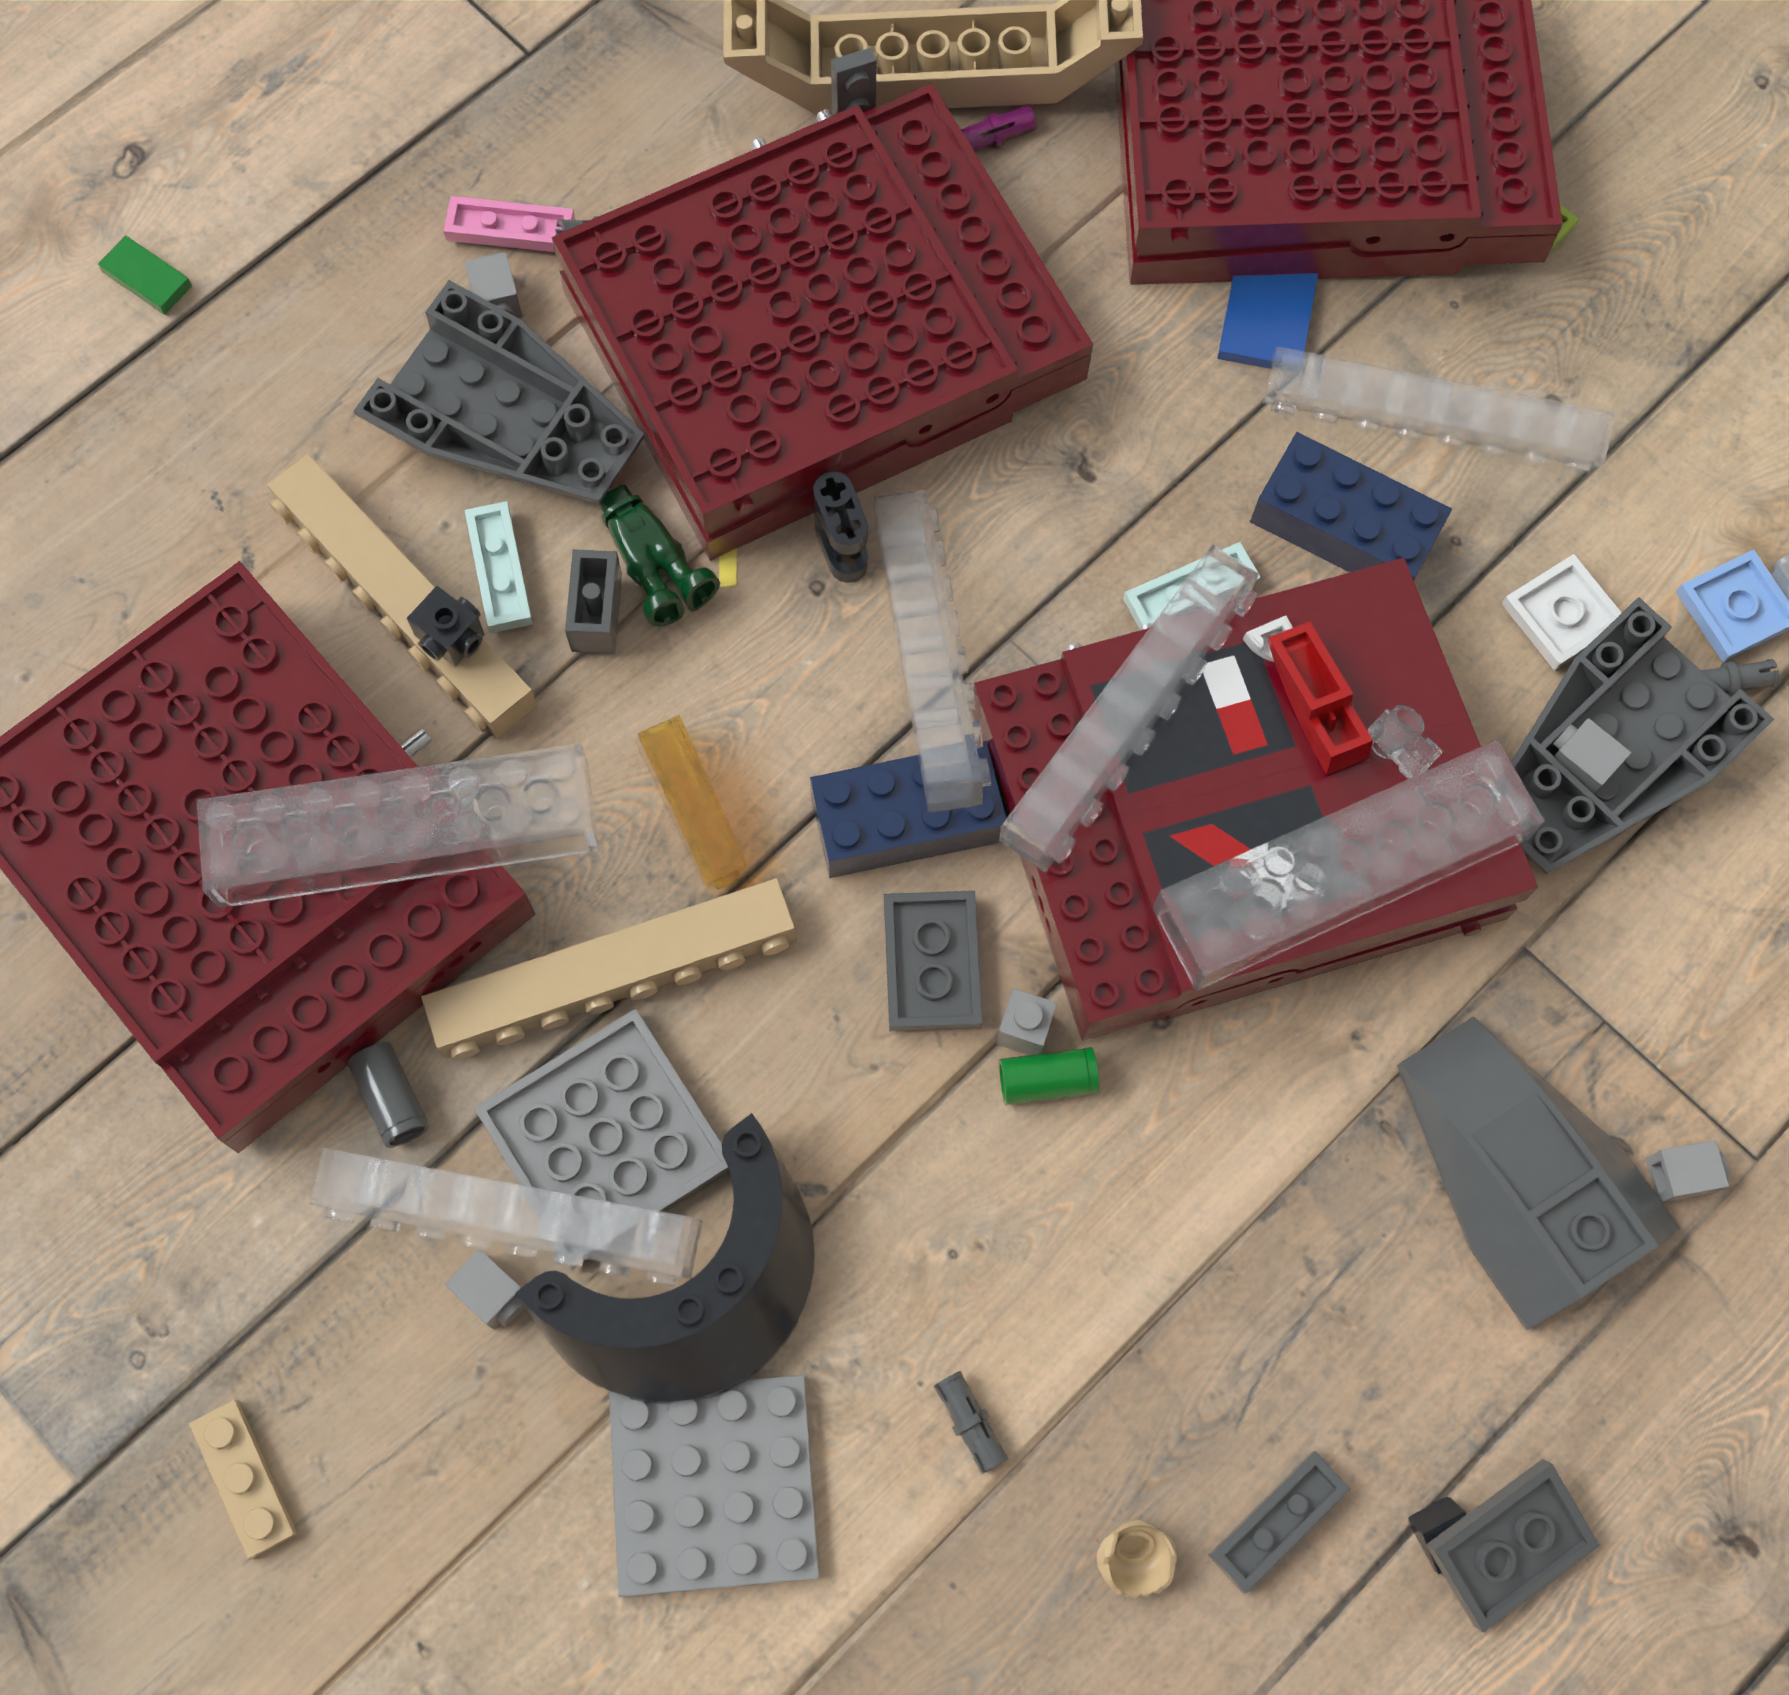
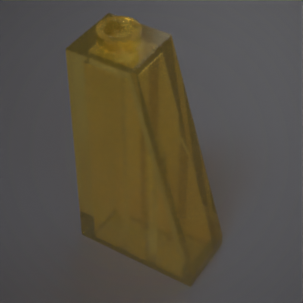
[635,715,748,889]

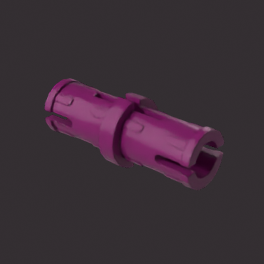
[961,105,1037,151]

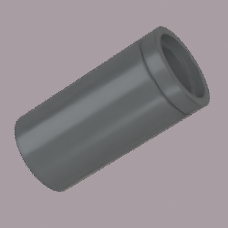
[347,1042,430,1148]

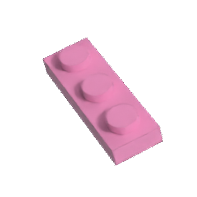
[444,196,575,252]

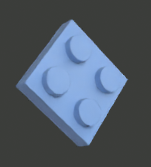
[1676,549,1789,663]

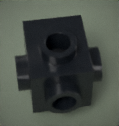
[407,586,485,667]

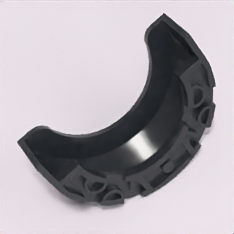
[515,1113,815,1404]

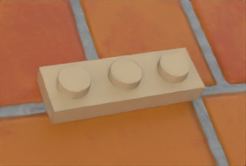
[189,1399,298,1560]

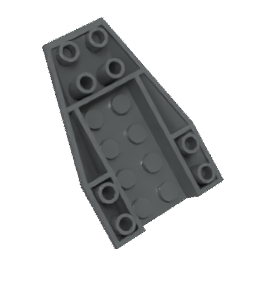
[354,280,645,504]
[1497,597,1774,875]
[1397,1017,1680,1330]

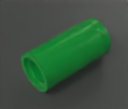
[999,1047,1099,1105]

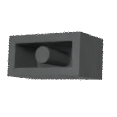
[565,549,622,654]

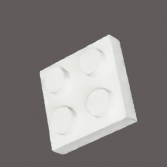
[1501,554,1622,671]

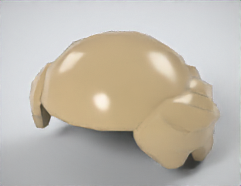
[1096,1520,1177,1599]

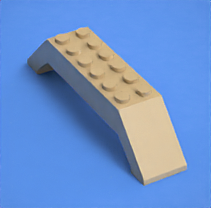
[723,0,1143,114]

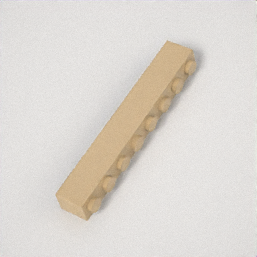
[266,453,538,739]
[421,878,796,1060]

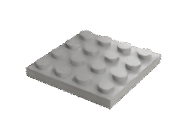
[474,1008,729,1270]
[609,1375,819,1597]

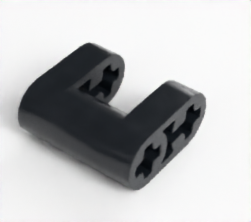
[813,471,868,583]

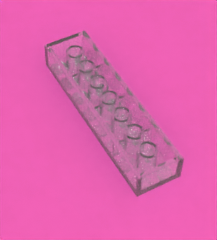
[1152,739,1545,991]
[197,743,599,908]

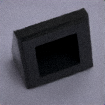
[1408,1497,1466,1575]

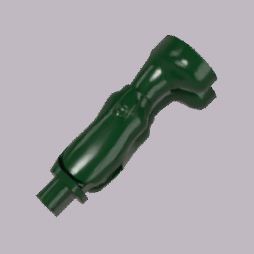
[598,485,720,626]

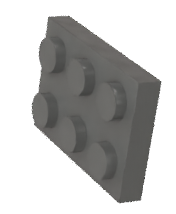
[884,891,982,1032]
[1426,1459,1600,1633]

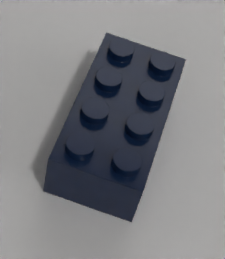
[1250,432,1452,581]
[810,741,1008,878]

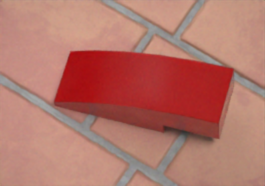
[1268,621,1373,775]

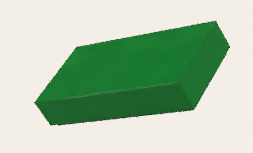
[98,235,192,315]

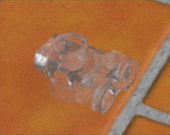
[1367,705,1443,784]

